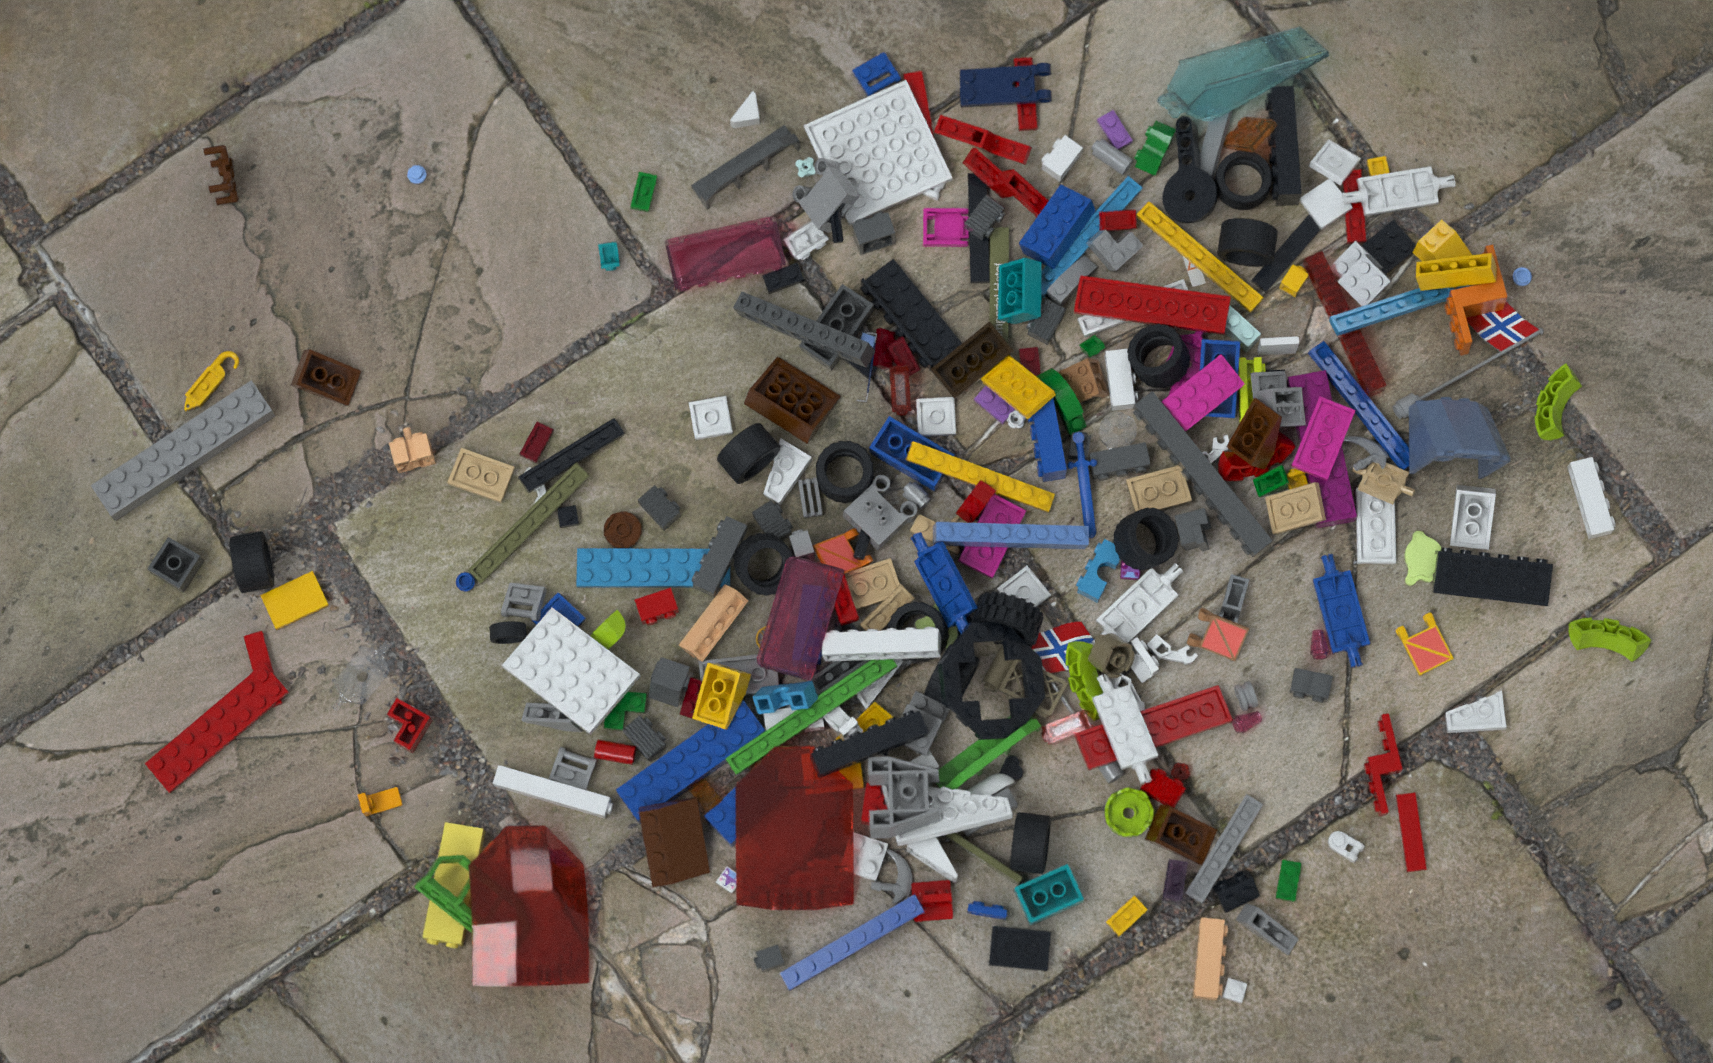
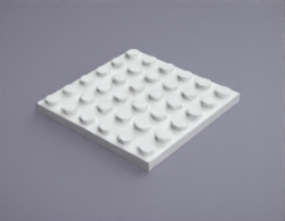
[804,80,953,225]

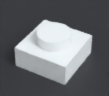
[1222,978,1247,1003]

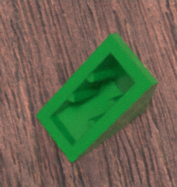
[1253,465,1289,497]

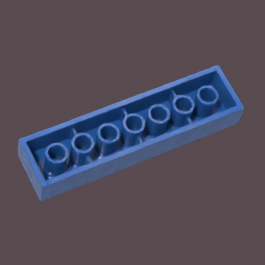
[616,700,765,824]

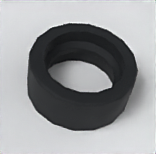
[489,621,527,644]

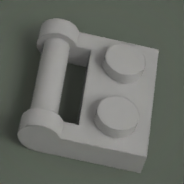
[501,583,547,621]
[549,747,598,790]

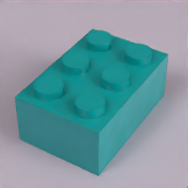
[998,258,1042,324]
[1014,864,1084,926]

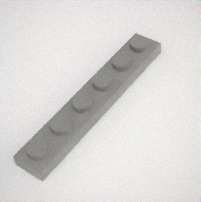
[1185,794,1263,904]

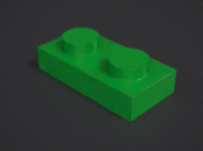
[630,172,658,213]
[1275,859,1302,902]

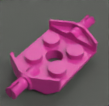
[1166,331,1203,396]

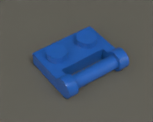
[852,52,901,97]

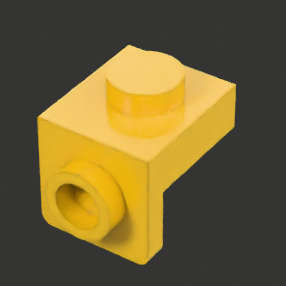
[1286,468,1308,490]

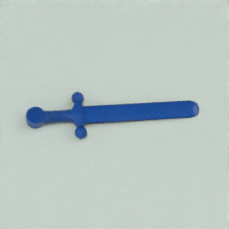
[1067,432,1097,538]

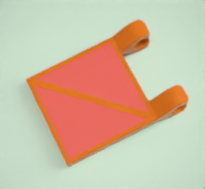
[813,528,873,580]

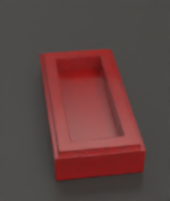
[1099,209,1137,231]

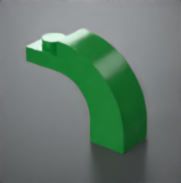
[1036,368,1086,435]

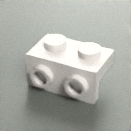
[783,220,829,260]
[1130,637,1159,683]

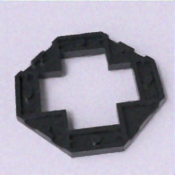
[938,622,1045,740]

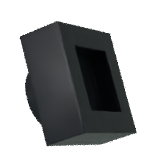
[557,505,579,528]

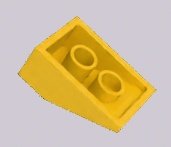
[1413,220,1472,289]
[692,662,751,729]

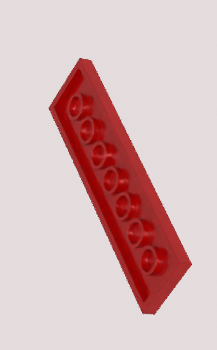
[1074,275,1231,335]
[145,663,289,793]
[1074,685,1233,771]

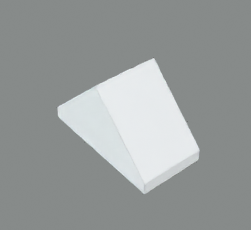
[730,91,760,128]

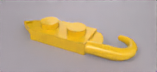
[184,351,239,411]

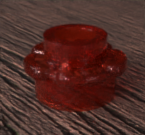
[1171,763,1190,782]

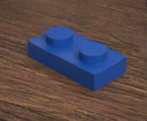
[967,901,1007,920]

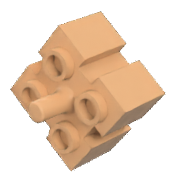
[389,427,436,473]

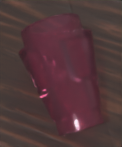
[1310,630,1329,660]
[1232,711,1262,734]

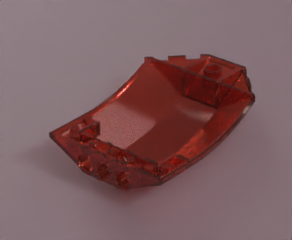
[736,746,854,910]
[468,825,589,987]

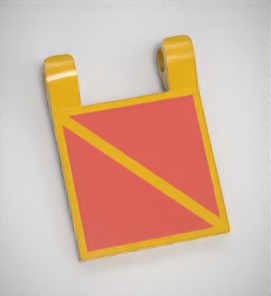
[1395,612,1454,676]

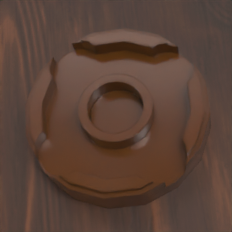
[604,511,642,549]

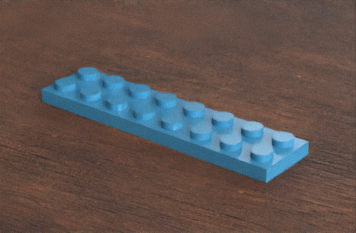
[576,548,731,588]

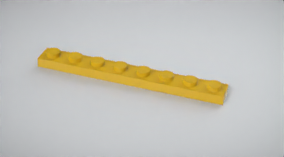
[1136,201,1263,313]
[906,441,1055,513]

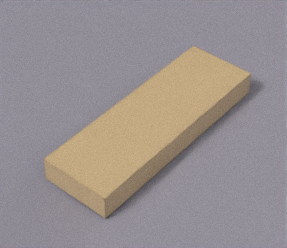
[860,584,915,631]

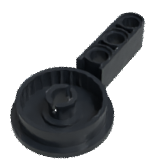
[1162,116,1217,223]

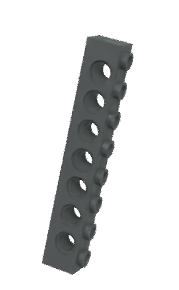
[733,292,875,368]

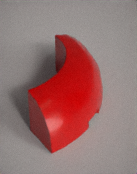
[1218,432,1296,481]

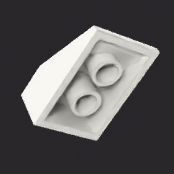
[1450,485,1496,550]
[907,837,958,884]

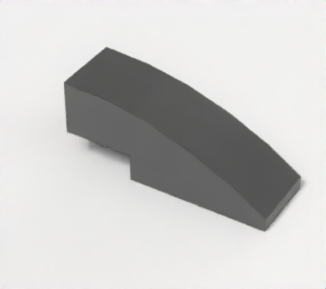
[1219,574,1250,623]

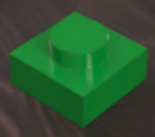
[1079,335,1105,358]

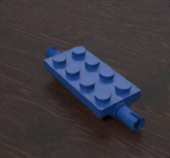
[911,532,978,634]
[1312,554,1370,668]

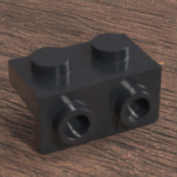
[1212,870,1260,913]

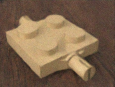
[1352,462,1416,504]

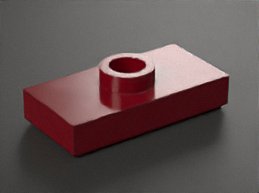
[886,337,921,379]
[519,421,554,464]

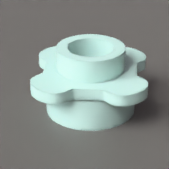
[795,157,816,178]

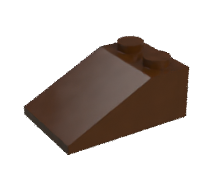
[290,349,361,406]
[1226,397,1282,470]
[1145,804,1217,865]

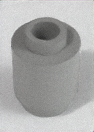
[903,482,931,510]

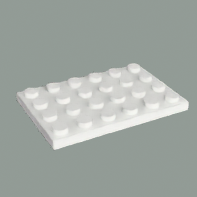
[502,608,641,735]

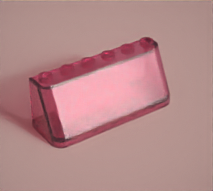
[664,216,786,291]
[757,556,845,681]

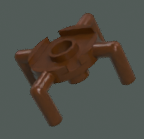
[203,145,239,205]

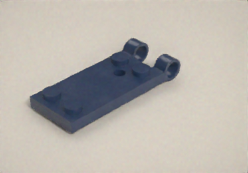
[960,63,1052,108]

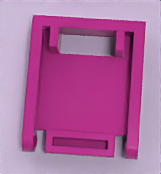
[923,208,968,247]

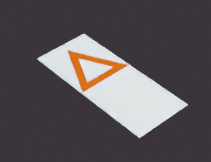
[1183,257,1206,287]

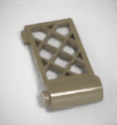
[982,647,1068,718]

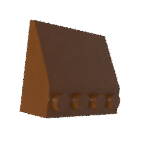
[744,356,841,444]
[639,797,710,888]

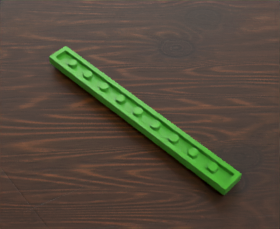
[725,659,897,776]

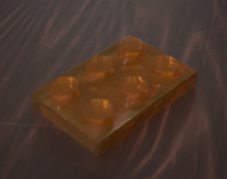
[1223,117,1277,153]

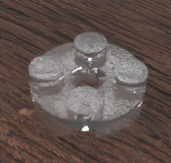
[1099,412,1137,449]

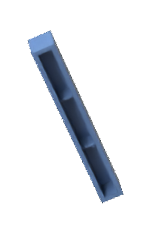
[933,522,1089,549]

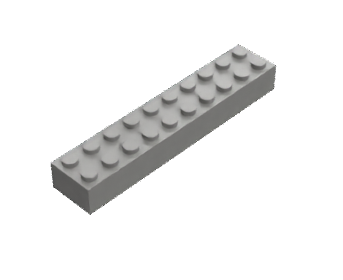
[91,380,275,521]

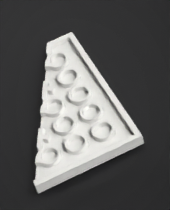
[881,785,1012,846]

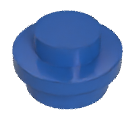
[456,572,475,592]

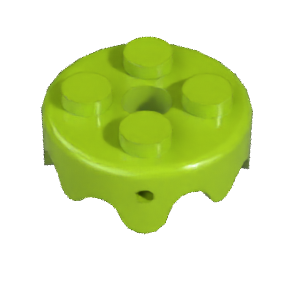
[1104,788,1154,838]

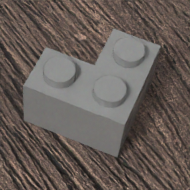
[1086,230,1143,271]

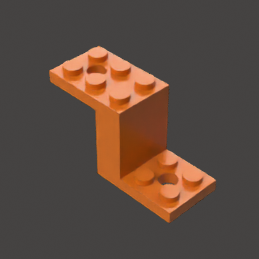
[1445,245,1508,356]

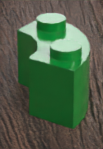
[1134,121,1176,176]

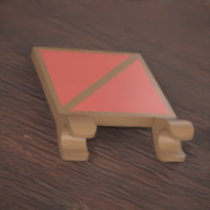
[1187,608,1249,661]

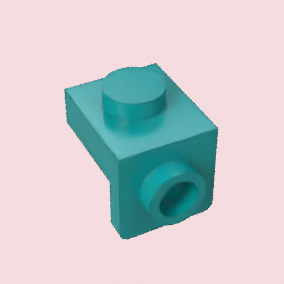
[598,241,620,271]

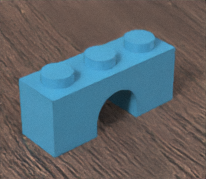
[1076,539,1121,603]
[753,681,818,714]

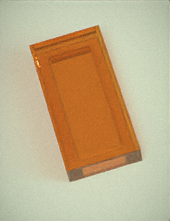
[688,778,722,812]

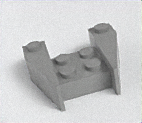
[868,757,940,839]

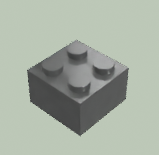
[852,212,896,255]
[147,537,204,593]

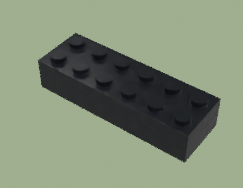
[1265,86,1302,206]

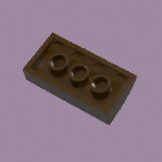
[930,321,1014,399]

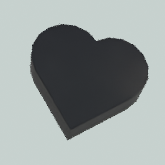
[999,755,1023,781]

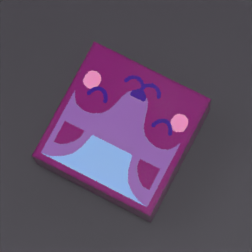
[1120,561,1140,580]

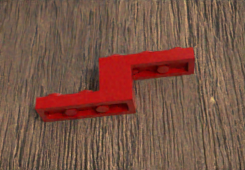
[934,115,1032,165]
[963,148,1048,217]
[1363,713,1403,817]

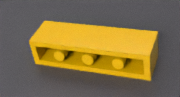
[1416,253,1497,291]

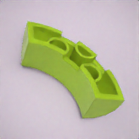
[1535,363,1582,440]
[590,610,626,650]
[1568,617,1651,662]
[1066,641,1103,721]

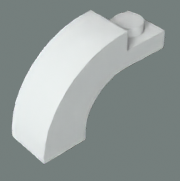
[823,707,863,740]

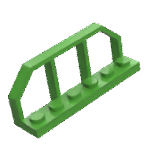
[936,716,1042,790]
[414,855,531,959]

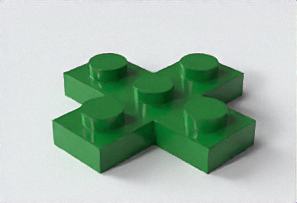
[604,692,647,731]

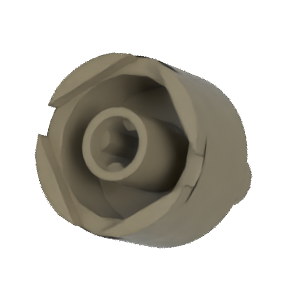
[1088,633,1135,678]

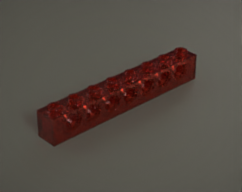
[1303,251,1387,397]

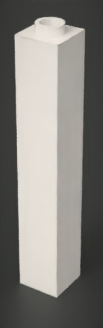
[493,765,613,819]

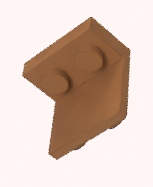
[1058,358,1110,403]

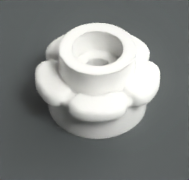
[1007,410,1025,428]

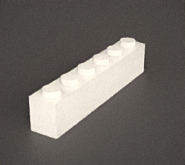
[822,627,941,662]

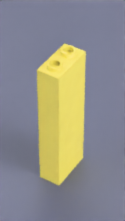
[422,822,485,949]

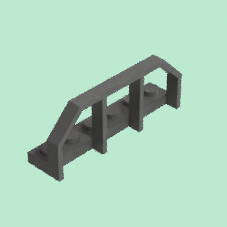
[691,125,800,210]

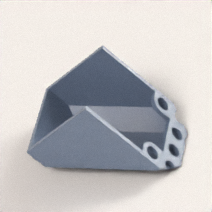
[1409,397,1511,479]

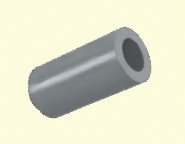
[1091,139,1133,175]

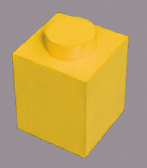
[1279,265,1309,297]

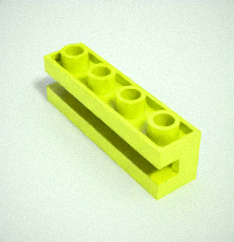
[1238,357,1265,423]

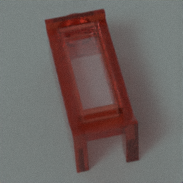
[889,364,911,415]
[1041,709,1094,745]

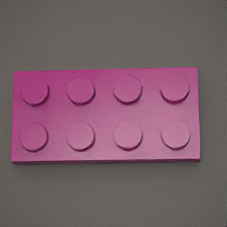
[1162,354,1245,432]
[1291,396,1356,481]
[958,494,1026,579]

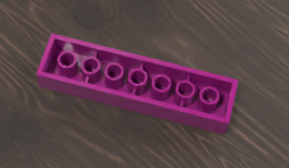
[1286,370,1357,528]

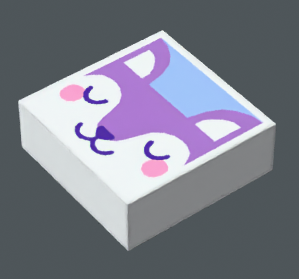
[716,866,743,894]

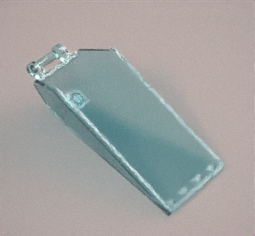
[1157,27,1329,121]

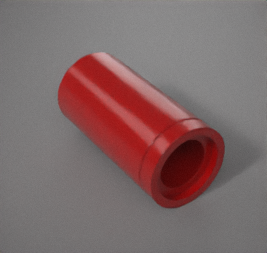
[594,739,636,765]

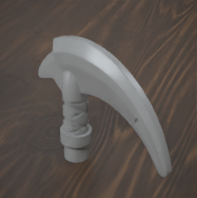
[1343,436,1389,471]
[871,849,912,904]

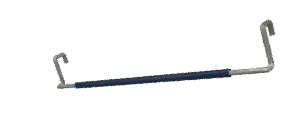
[856,332,877,402]

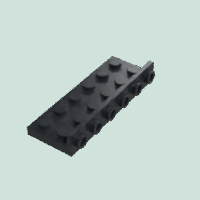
[860,259,962,371]
[1432,547,1553,606]

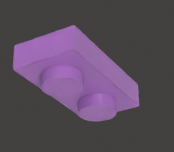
[1097,110,1133,150]
[974,386,1015,425]

